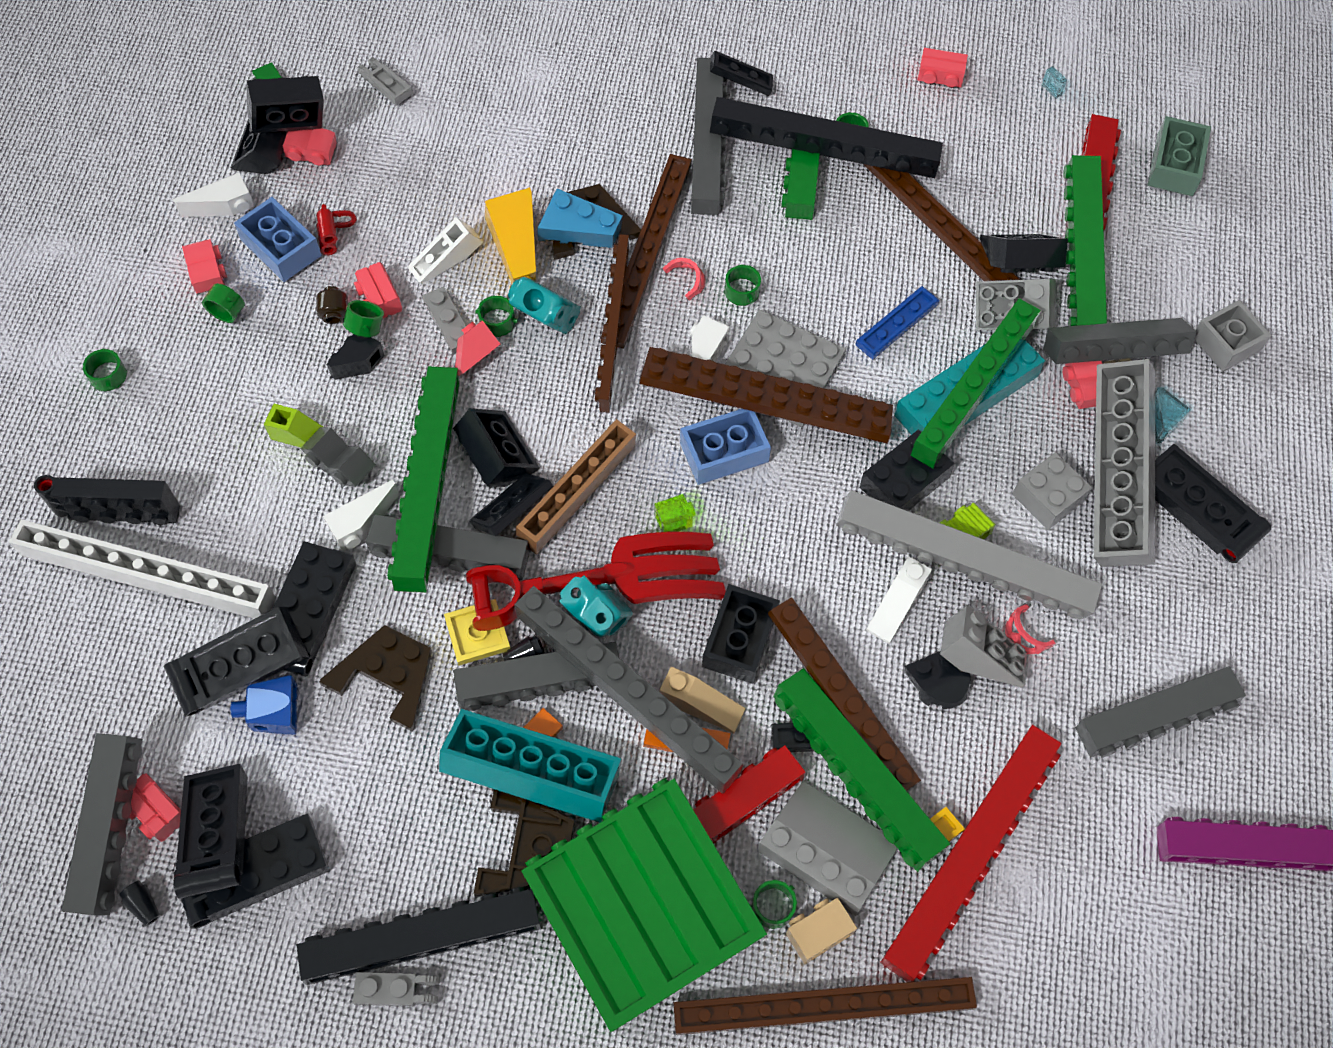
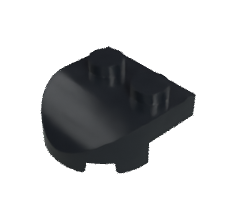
[905,651,971,709]

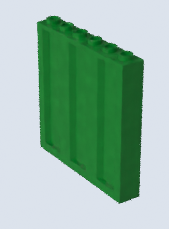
[521,778,767,1033]

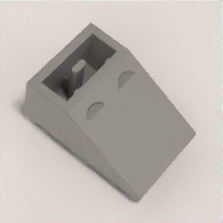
[976,279,1056,330]
[940,605,1027,688]

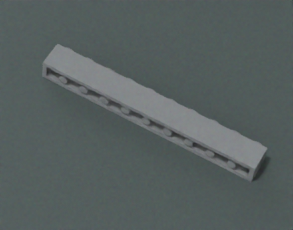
[836,490,1102,619]

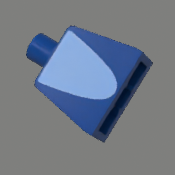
[230,675,298,735]

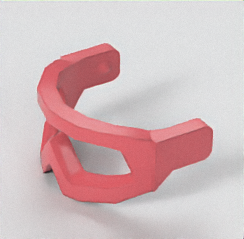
[663,258,706,300]
[1005,604,1056,655]

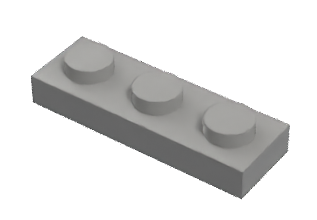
[422,286,466,354]

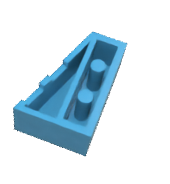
[537,189,623,248]

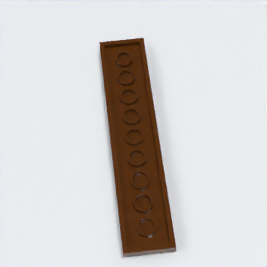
[639,347,893,444]

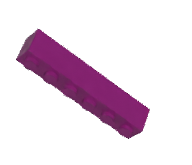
[1156,817,1333,871]

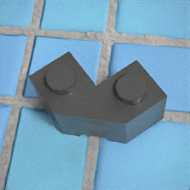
[300,427,376,487]

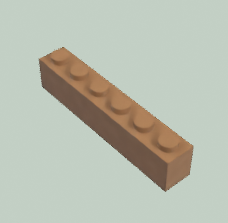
[516,419,636,555]

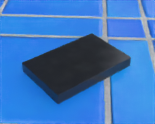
[469,473,554,536]

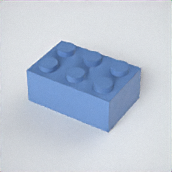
[234,197,322,282]
[680,409,771,485]

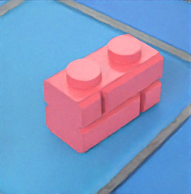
[917,48,968,88]
[353,262,402,319]
[129,773,181,842]

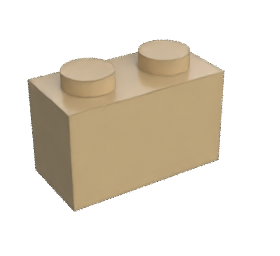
[786,898,857,965]

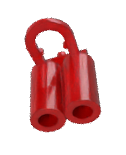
[316,204,357,256]

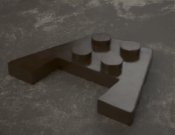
[553,184,641,260]
[319,625,432,731]
[473,789,575,897]

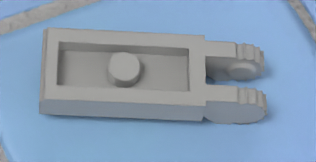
[357,57,413,106]
[353,972,440,1007]

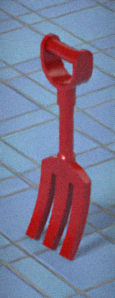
[466,532,726,631]

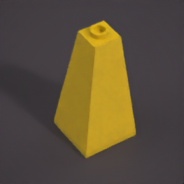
[485,187,536,284]

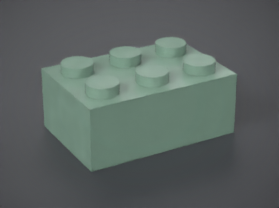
[1147,116,1211,196]

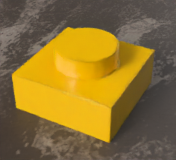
[930,807,965,842]

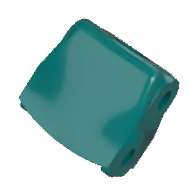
[508,277,581,335]
[559,575,633,637]

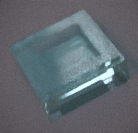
[1042,66,1067,99]

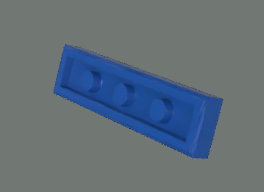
[855,286,940,360]

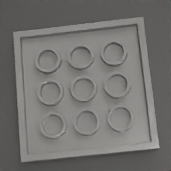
[725,309,846,428]

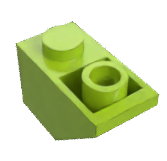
[264,403,323,448]

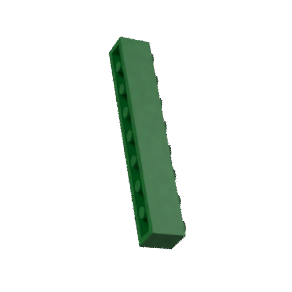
[1063,155,1107,326]
[911,298,1041,469]
[773,668,950,872]

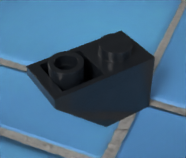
[327,334,385,380]

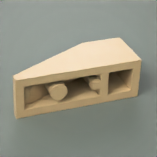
[659,667,746,734]

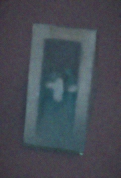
[1155,387,1191,443]

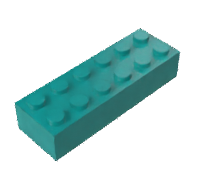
[894,340,1045,435]
[439,709,622,823]

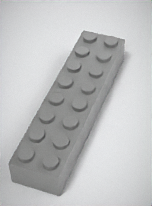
[1094,359,1155,567]

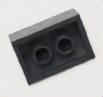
[230,118,288,174]
[980,234,1068,273]
[453,408,540,487]

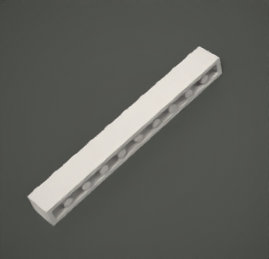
[9,519,276,619]

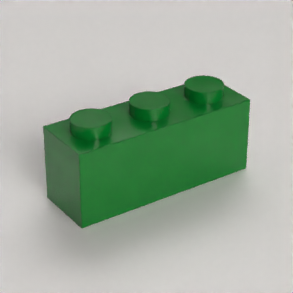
[781,149,820,220]

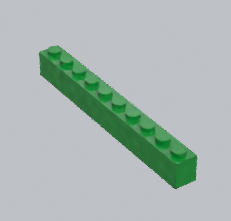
[387,366,460,593]

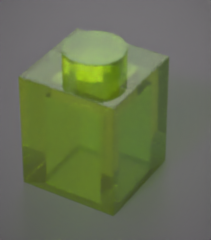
[654,494,696,532]

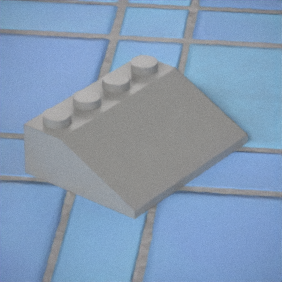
[758,781,897,916]

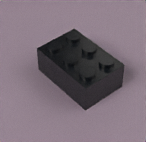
[247,76,324,133]
[859,429,955,511]
[702,584,780,684]

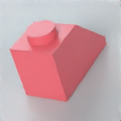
[455,320,500,376]

